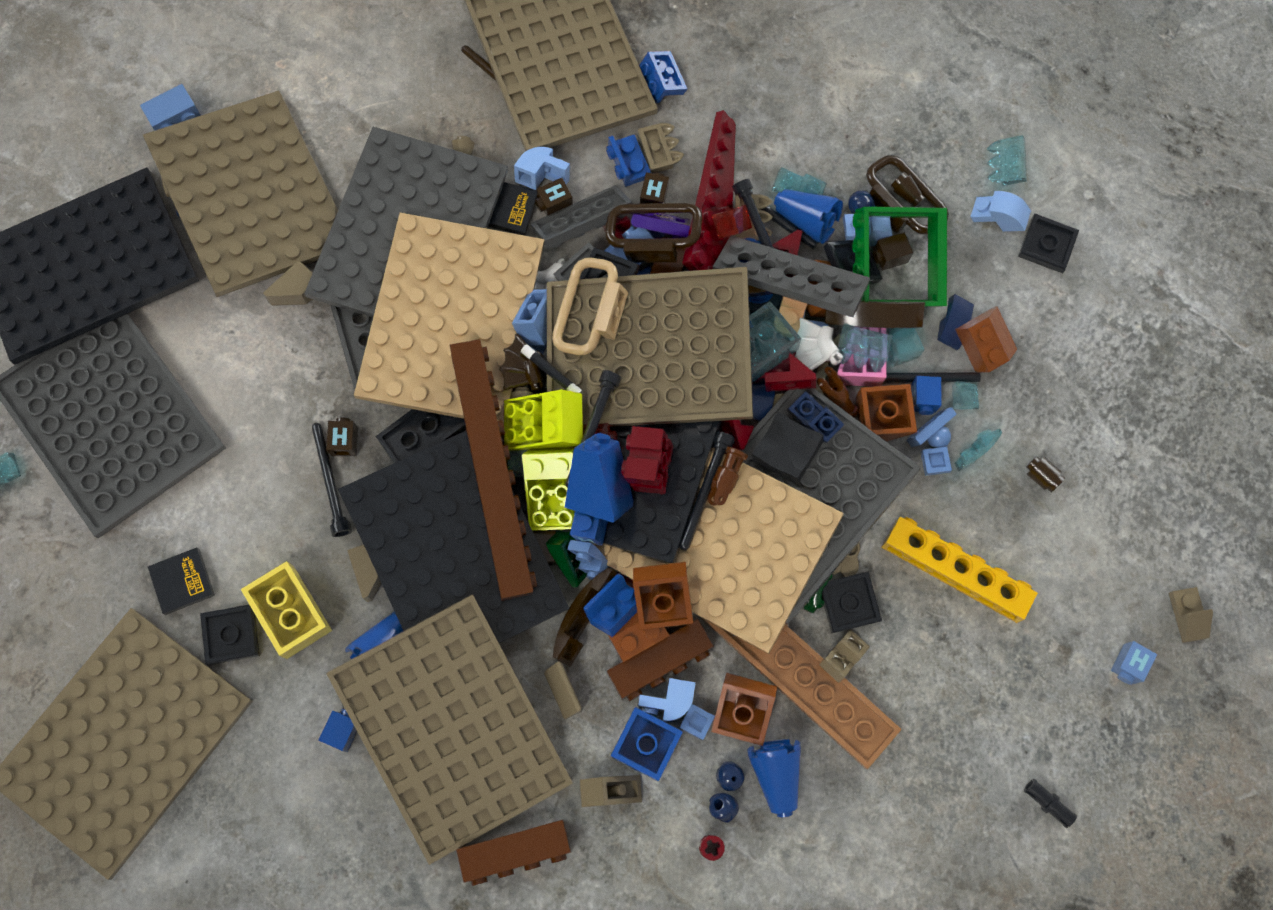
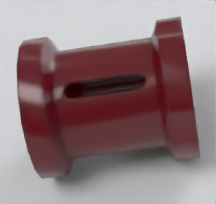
[699,835,725,861]

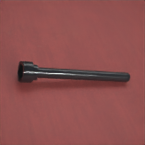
[732,178,773,269]
[565,370,622,488]
[312,423,352,537]
[679,431,735,551]

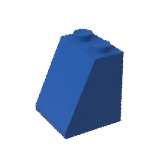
[564,433,633,523]

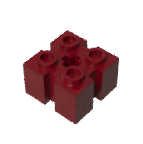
[621,426,673,494]

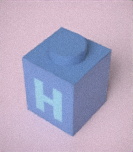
[1111,641,1157,685]

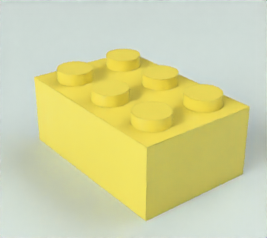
[241,561,332,659]

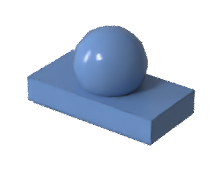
[906,407,957,448]

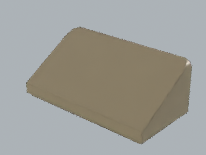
[544,661,582,719]

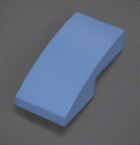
[567,540,610,580]

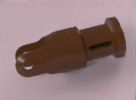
[817,367,859,418]
[708,447,748,506]

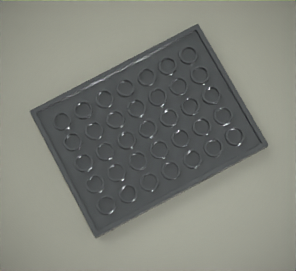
[304,126,509,317]
[0,314,226,538]
[741,388,921,626]

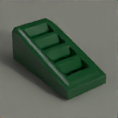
[546,531,587,588]

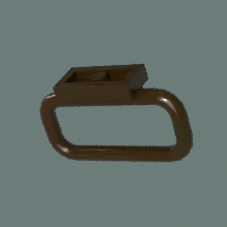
[866,155,949,235]
[605,203,703,263]

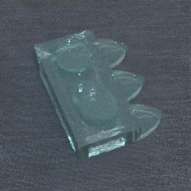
[987,135,1027,186]
[838,324,892,373]

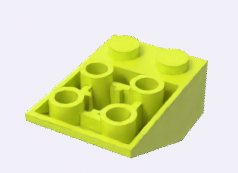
[504,389,583,451]
[522,447,575,530]

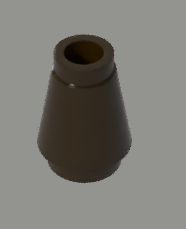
[890,172,925,207]

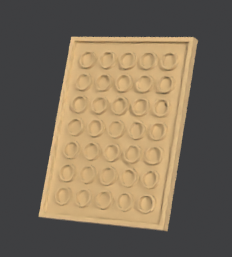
[354,213,544,426]
[593,448,844,654]

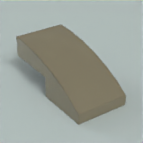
[819,629,870,683]

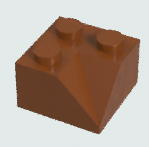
[856,384,917,442]

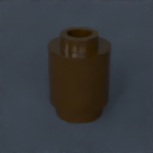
[1026,456,1065,493]

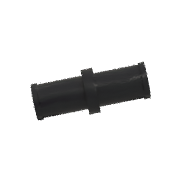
[1024,779,1077,828]

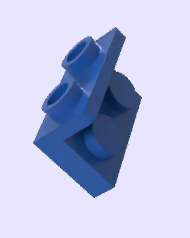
[639,51,687,103]
[606,134,651,187]
[584,574,637,637]

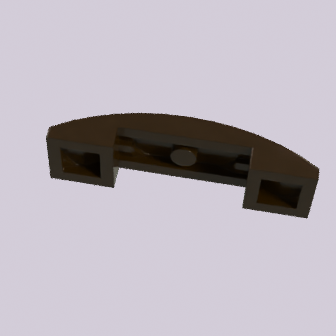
[824,301,925,328]
[553,567,625,667]

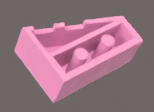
[836,326,886,387]

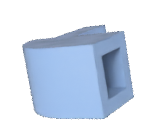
[514,147,570,190]
[971,191,1031,232]
[843,214,892,247]
[638,678,696,723]

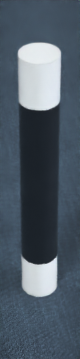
[521,344,583,394]

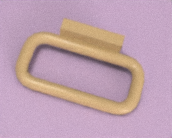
[552,258,628,355]

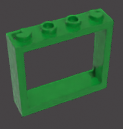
[852,207,947,307]

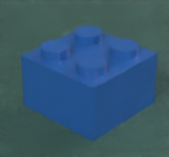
[611,707,683,782]

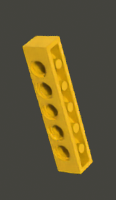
[881,517,1038,623]

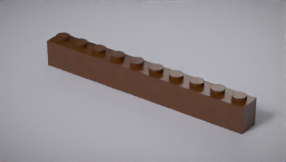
[450,339,537,601]

